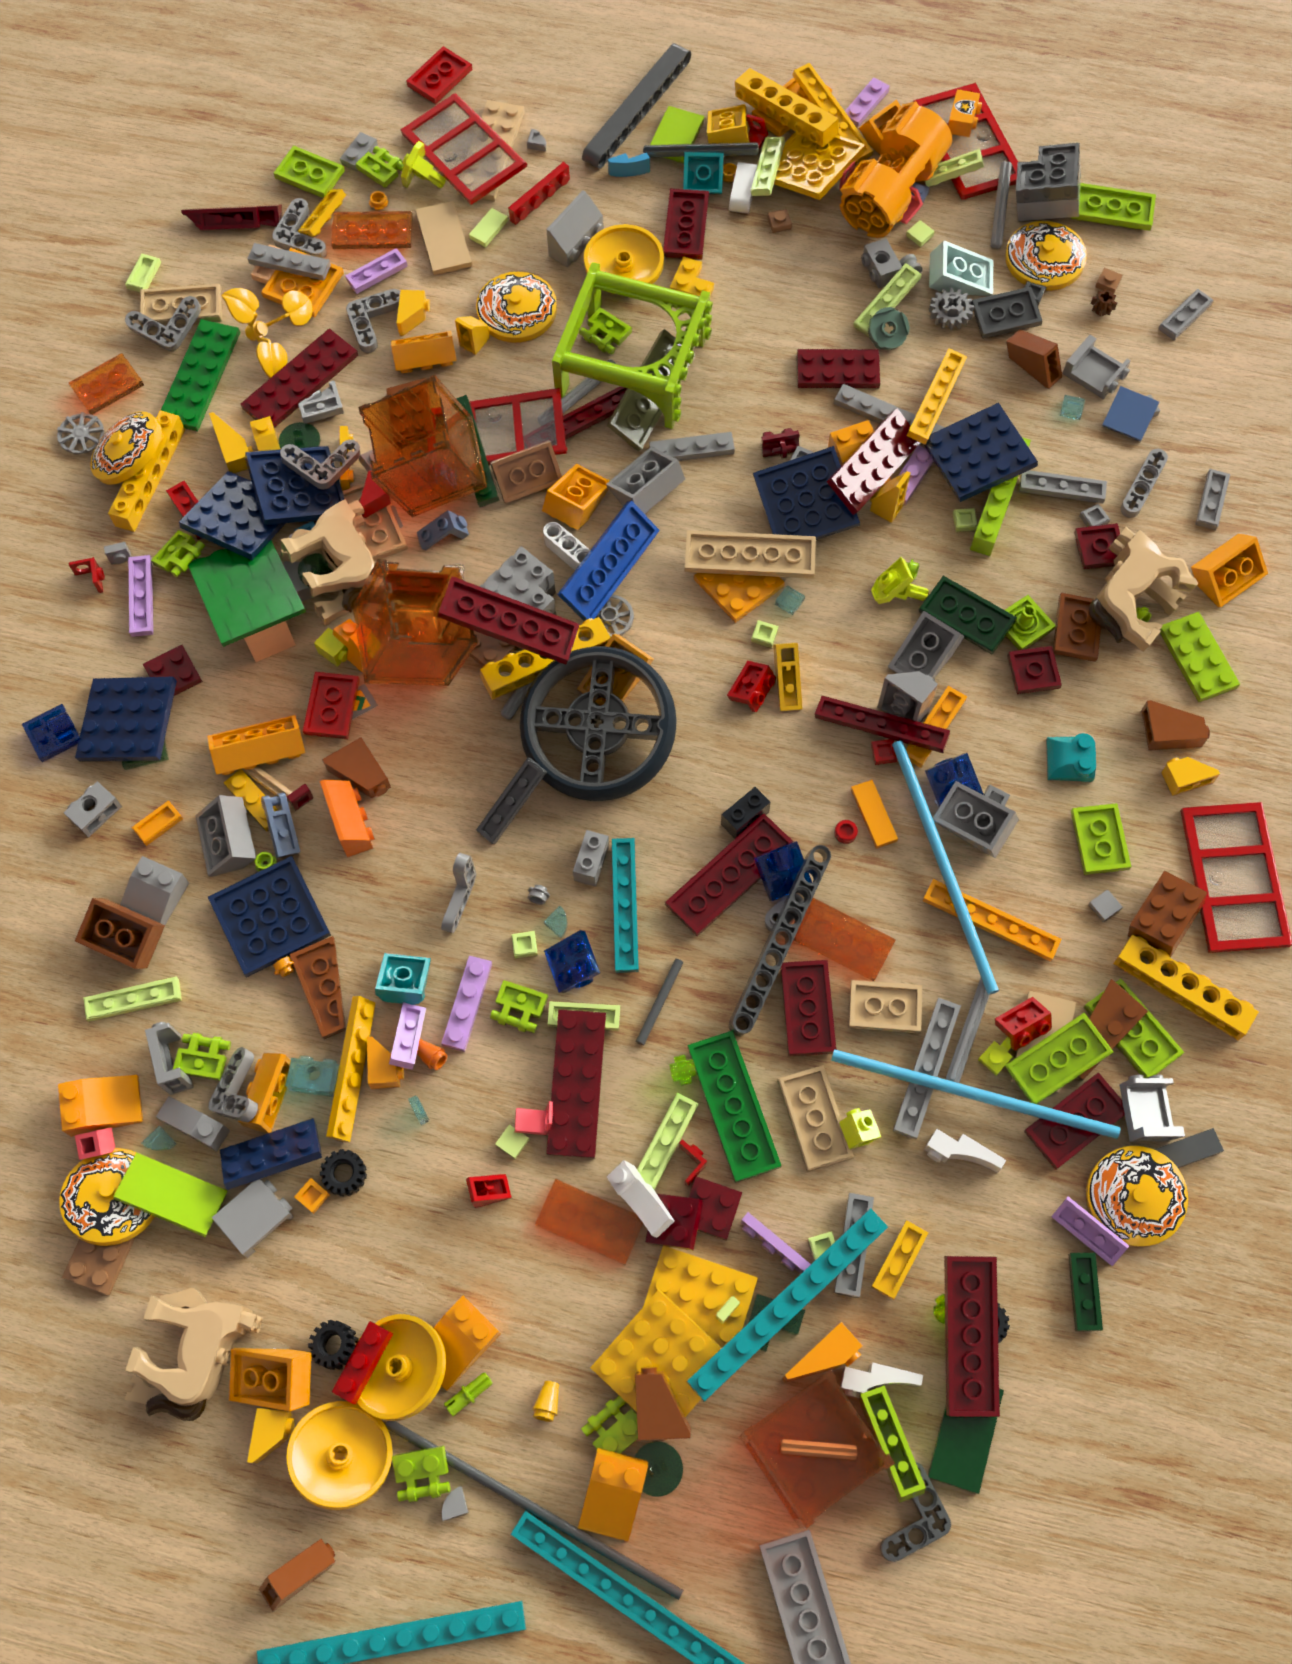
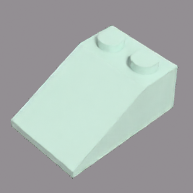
[929,241,993,296]

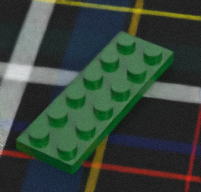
[161,319,240,432]
[688,1030,782,1183]

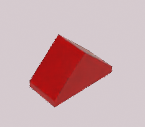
[360,470,391,518]
[466,1174,512,1208]

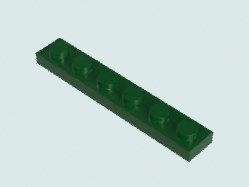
[447,395,500,507]

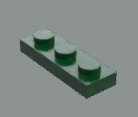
[1068,1253,1103,1332]

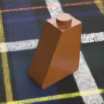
[1006,330,1062,389]
[1141,700,1210,750]
[322,737,391,798]
[635,1367,692,1440]
[259,1538,336,1612]

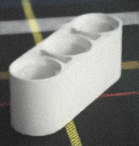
[729,162,758,214]
[543,522,590,570]

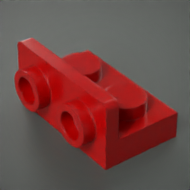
[727,660,776,712]
[995,997,1052,1051]

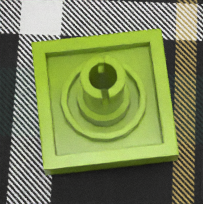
[1005,595,1056,650]

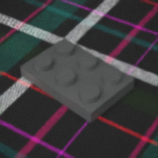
[971,287,1043,339]

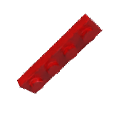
[508,161,570,225]

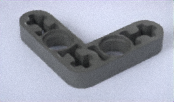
[880,1462,951,1562]

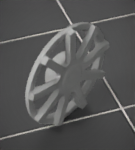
[57,412,104,454]
[595,594,634,637]

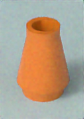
[417,1038,448,1070]

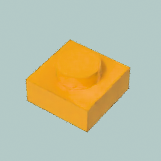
[294,1178,330,1214]

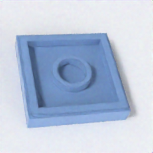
[1102,386,1159,442]

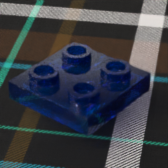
[22,704,81,762]
[925,753,984,807]
[754,841,812,901]
[544,930,600,993]

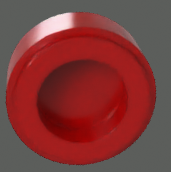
[834,820,858,844]

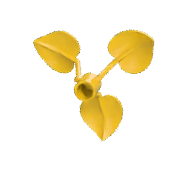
[221,288,313,378]

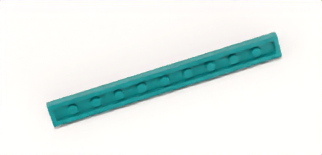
[687,1209,888,1402]
[510,1511,745,1664]
[257,1600,526,1664]

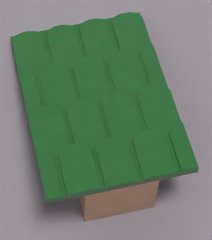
[188,540,306,662]

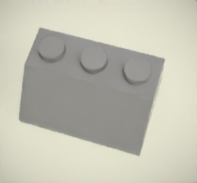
[546,190,604,267]
[606,447,685,514]
[877,671,938,722]
[195,795,256,877]

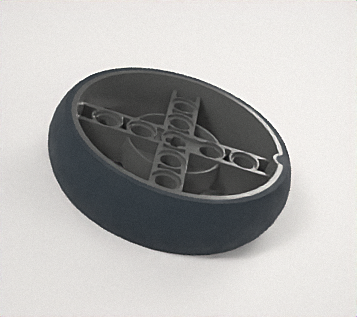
[520,646,677,801]

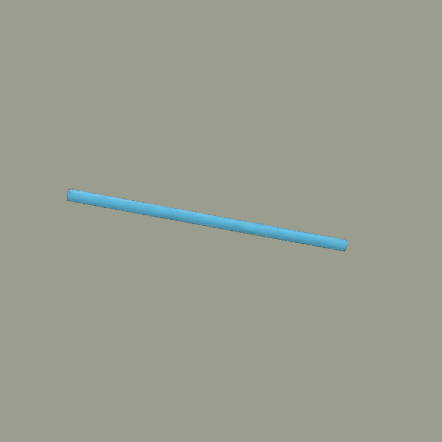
[892,741,999,995]
[831,1049,1120,1139]

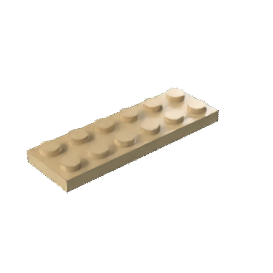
[457,100,525,201]
[684,530,816,578]

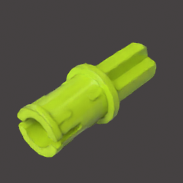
[444,1372,492,1417]

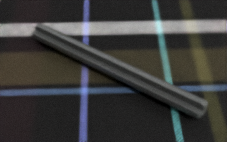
[643,143,759,157]

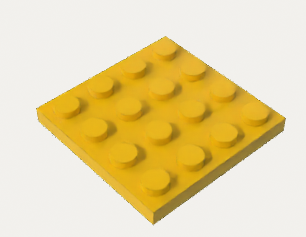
[774,132,866,200]
[643,1246,758,1348]
[590,1289,722,1440]

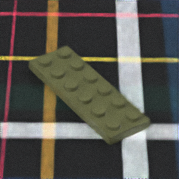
[606,329,695,451]

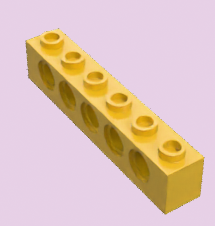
[735,68,838,147]
[108,411,185,532]
[480,617,610,700]
[1113,935,1259,1041]

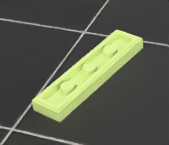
[750,136,785,196]
[853,263,921,337]
[83,976,182,1022]
[637,1093,699,1191]

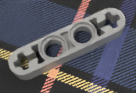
[1121,449,1168,518]

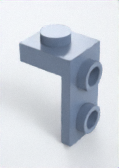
[417,510,469,550]

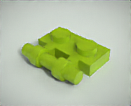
[355,146,404,188]
[579,307,632,355]
[151,530,205,577]
[490,980,548,1033]
[173,1033,231,1081]
[581,1396,638,1454]
[392,1446,451,1502]

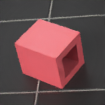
[75,1127,115,1160]

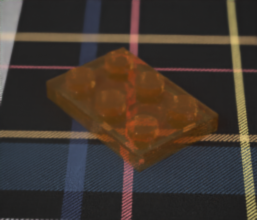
[69,353,144,415]

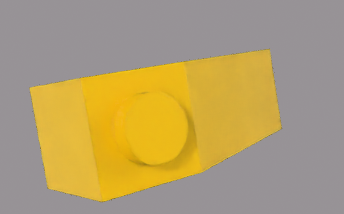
[209,412,254,473]
[250,417,281,451]
[870,471,911,523]
[773,642,802,711]

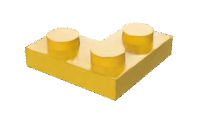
[670,256,714,296]

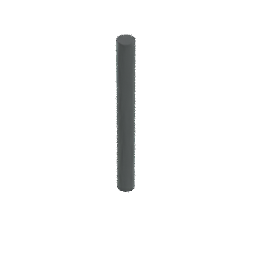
[636,958,684,1046]

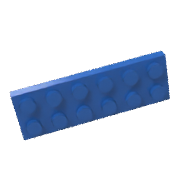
[557,500,660,621]

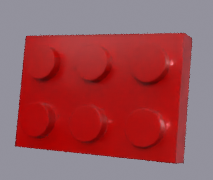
[406,46,473,104]
[303,671,360,739]

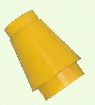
[532,1381,559,1422]

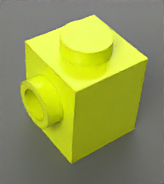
[314,627,348,667]
[839,1108,881,1150]

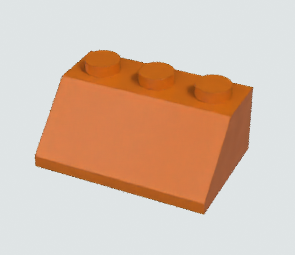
[320,780,375,857]

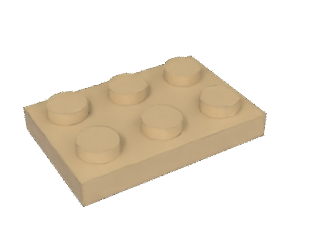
[849,980,922,1033]

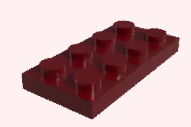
[663,188,709,260]
[797,349,880,388]
[780,960,837,1056]
[1024,1072,1125,1170]

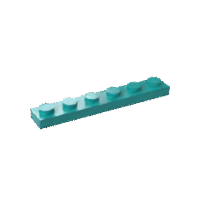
[612,838,639,973]

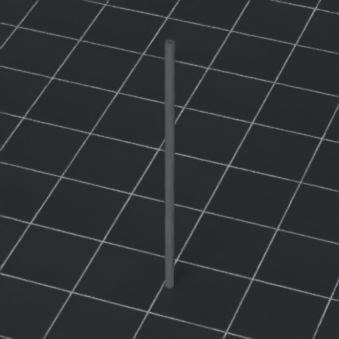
[385,1421,684,1600]

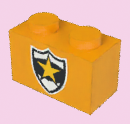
[948,89,982,138]

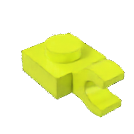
[978,1037,1013,1076]

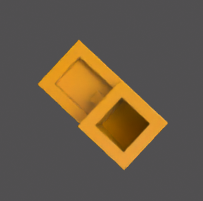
[333,618,379,672]

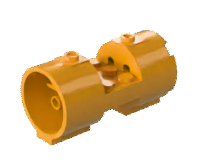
[839,101,952,238]

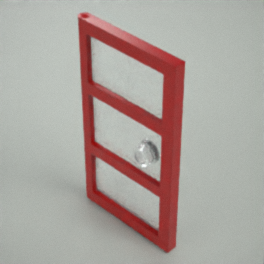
[913,83,1018,200]
[400,93,527,205]
[428,388,568,474]
[1180,802,1292,953]

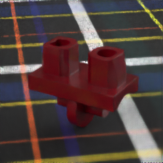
[761,428,800,459]

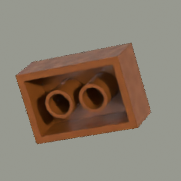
[1128,870,1207,958]
[75,898,165,969]

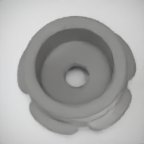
[528,885,550,905]

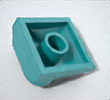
[683,152,724,194]
[1046,733,1096,782]
[375,953,431,1005]

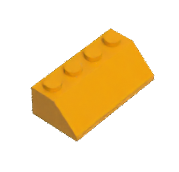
[207,715,305,775]

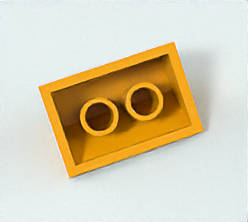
[391,331,457,373]
[1191,533,1268,608]
[238,1053,295,1134]

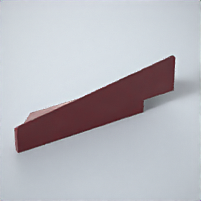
[181,204,282,230]

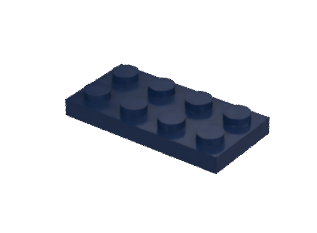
[220,1118,322,1190]

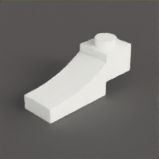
[924,1129,1006,1173]
[607,1160,674,1238]
[839,1363,923,1399]

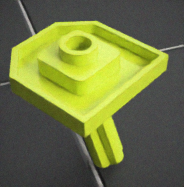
[401,141,446,188]
[871,557,929,604]

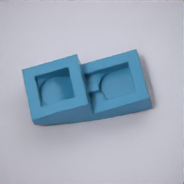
[608,153,650,177]

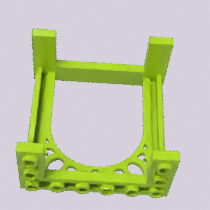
[552,262,713,429]

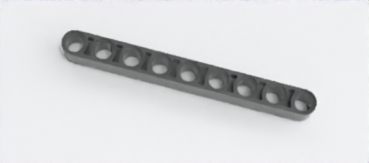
[582,43,691,169]
[729,845,831,1036]

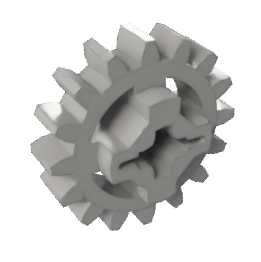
[929,288,974,330]

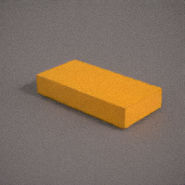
[131,800,183,846]

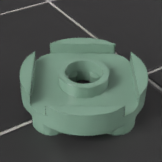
[868,307,910,350]

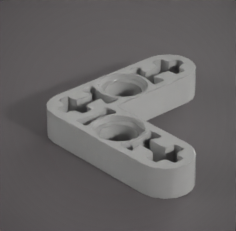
[272,198,327,258]
[346,289,400,353]
[125,296,201,351]
[280,440,360,489]
[441,853,476,933]
[208,1047,258,1122]

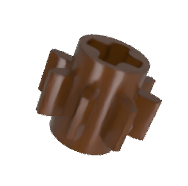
[1090,290,1117,316]

